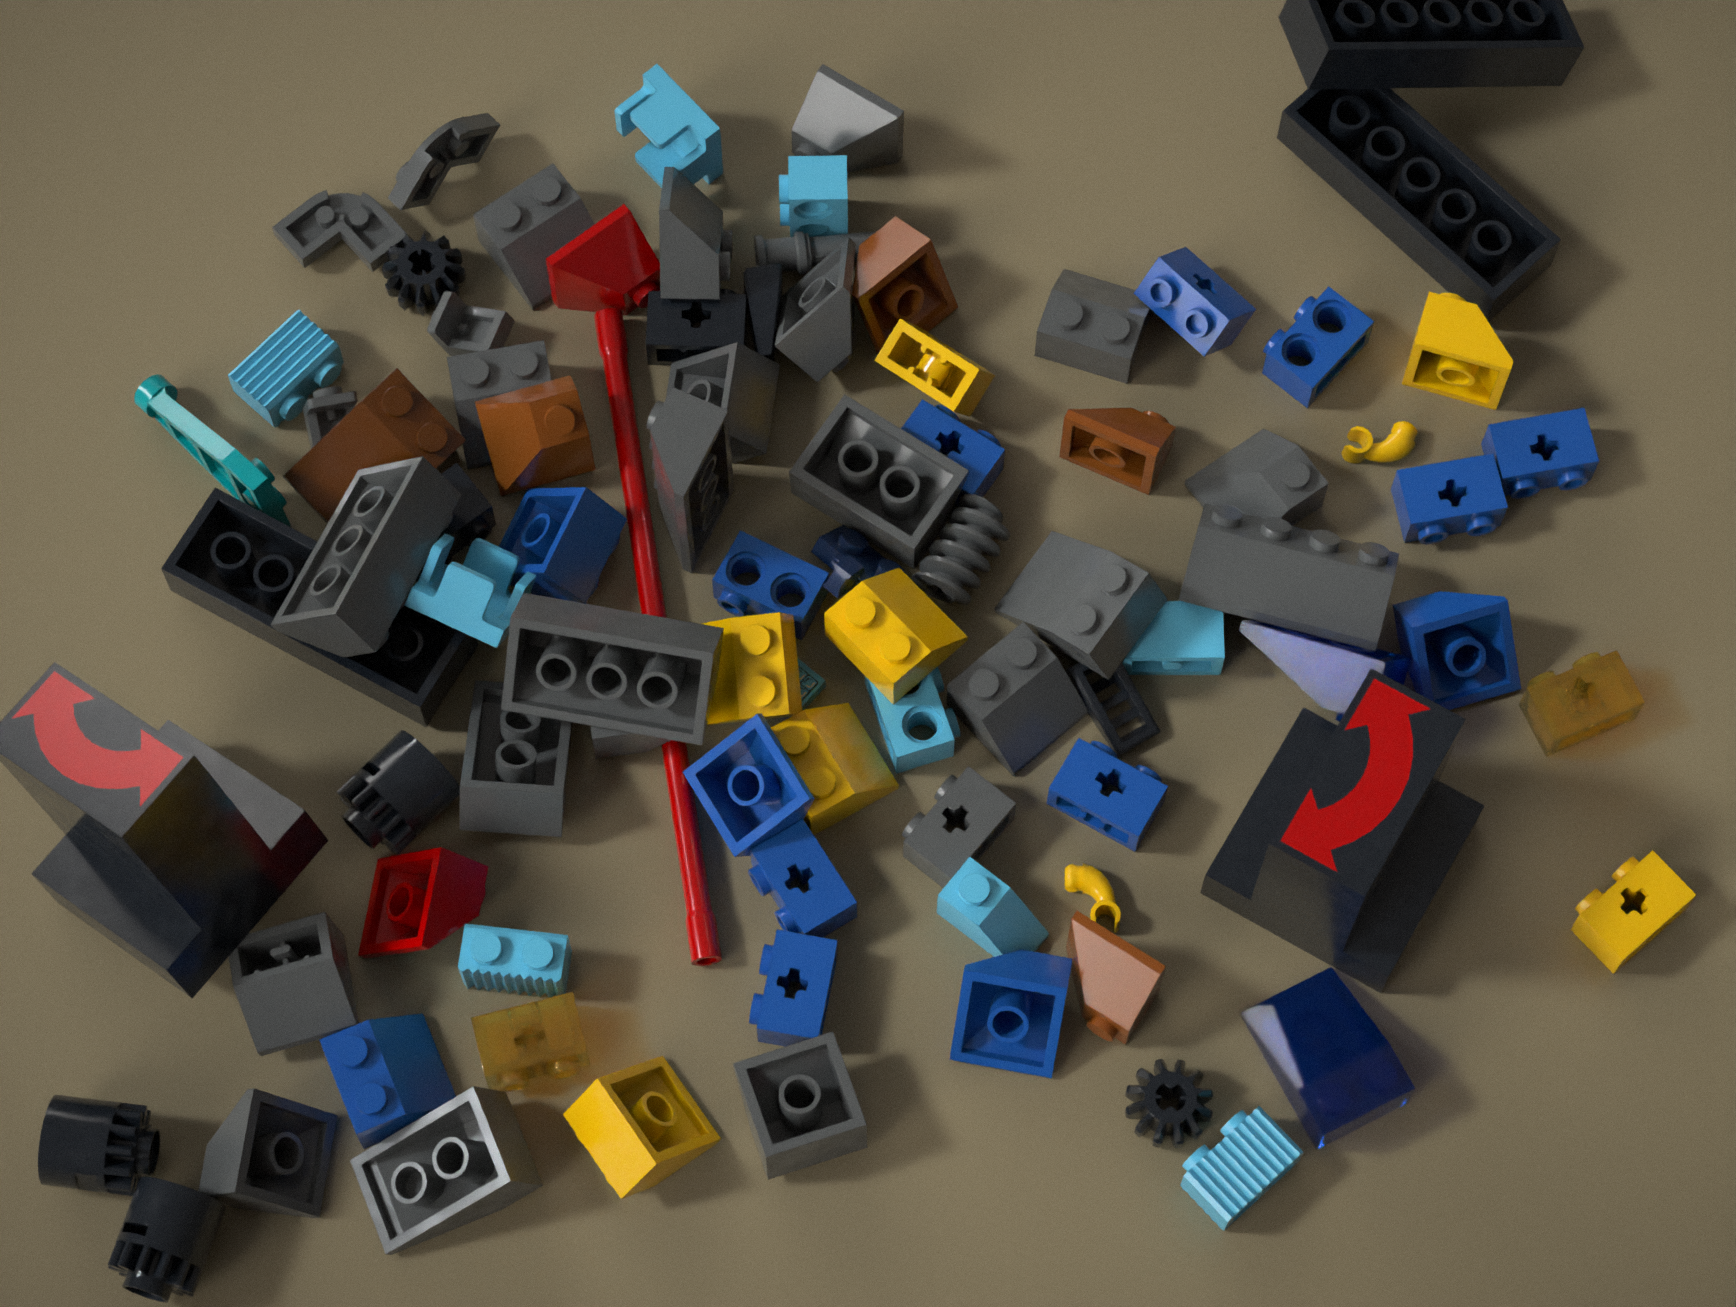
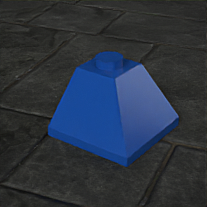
[1392,591,1521,710]
[949,949,1072,1078]

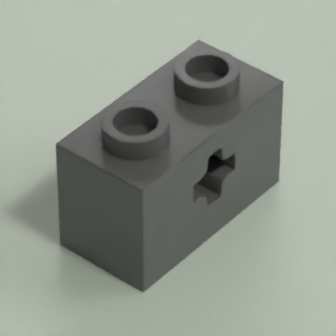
[902,766,1016,888]

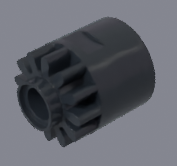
[337,730,460,854]
[38,1094,160,1196]
[107,1177,226,1303]

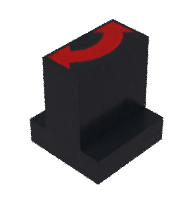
[0,662,329,999]
[1200,668,1485,993]

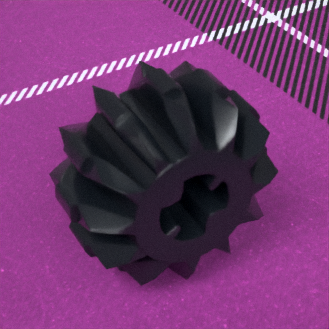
[382,230,466,316]
[1125,1059,1213,1149]

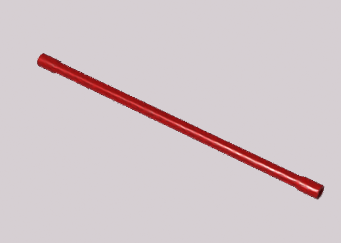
[594,308,722,966]

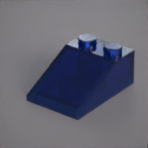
[1239,619,1411,722]
[1240,967,1415,1150]

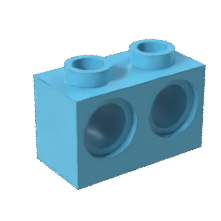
[779,155,848,237]
[865,667,961,774]

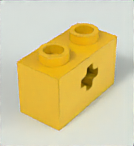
[874,319,995,417]
[1570,850,1696,974]

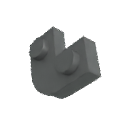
[388,113,500,210]
[272,190,408,272]

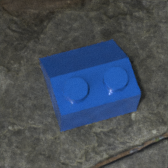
[499,487,627,604]
[683,713,815,857]
[319,1013,456,1149]

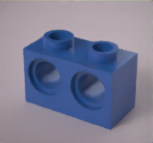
[1262,286,1374,408]
[712,530,829,640]

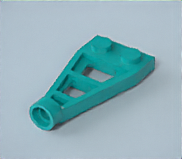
[134,374,291,527]

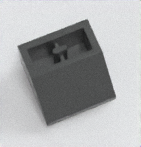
[229,912,359,1056]

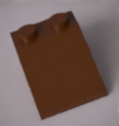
[283,368,466,524]

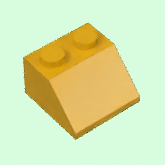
[1402,291,1513,410]
[824,568,968,705]
[702,612,802,725]
[771,703,899,835]
[563,1056,721,1199]

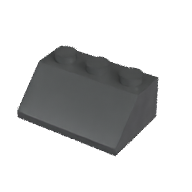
[789,394,969,569]

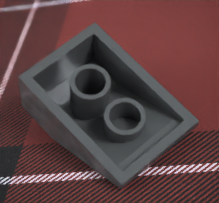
[994,531,1168,680]
[459,680,573,837]
[350,1086,543,1255]

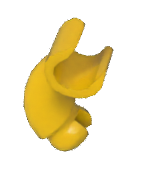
[1342,421,1418,464]
[1064,863,1121,933]

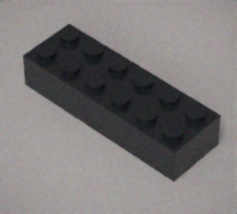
[1278,0,1585,90]
[1277,88,1561,322]
[161,487,478,727]

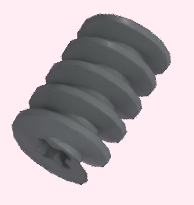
[912,494,1010,605]

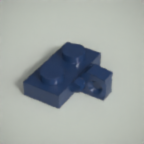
[811,525,906,598]

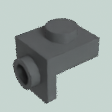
[427,291,515,356]
[302,386,358,449]

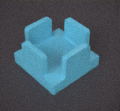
[614,64,723,188]
[404,533,537,648]

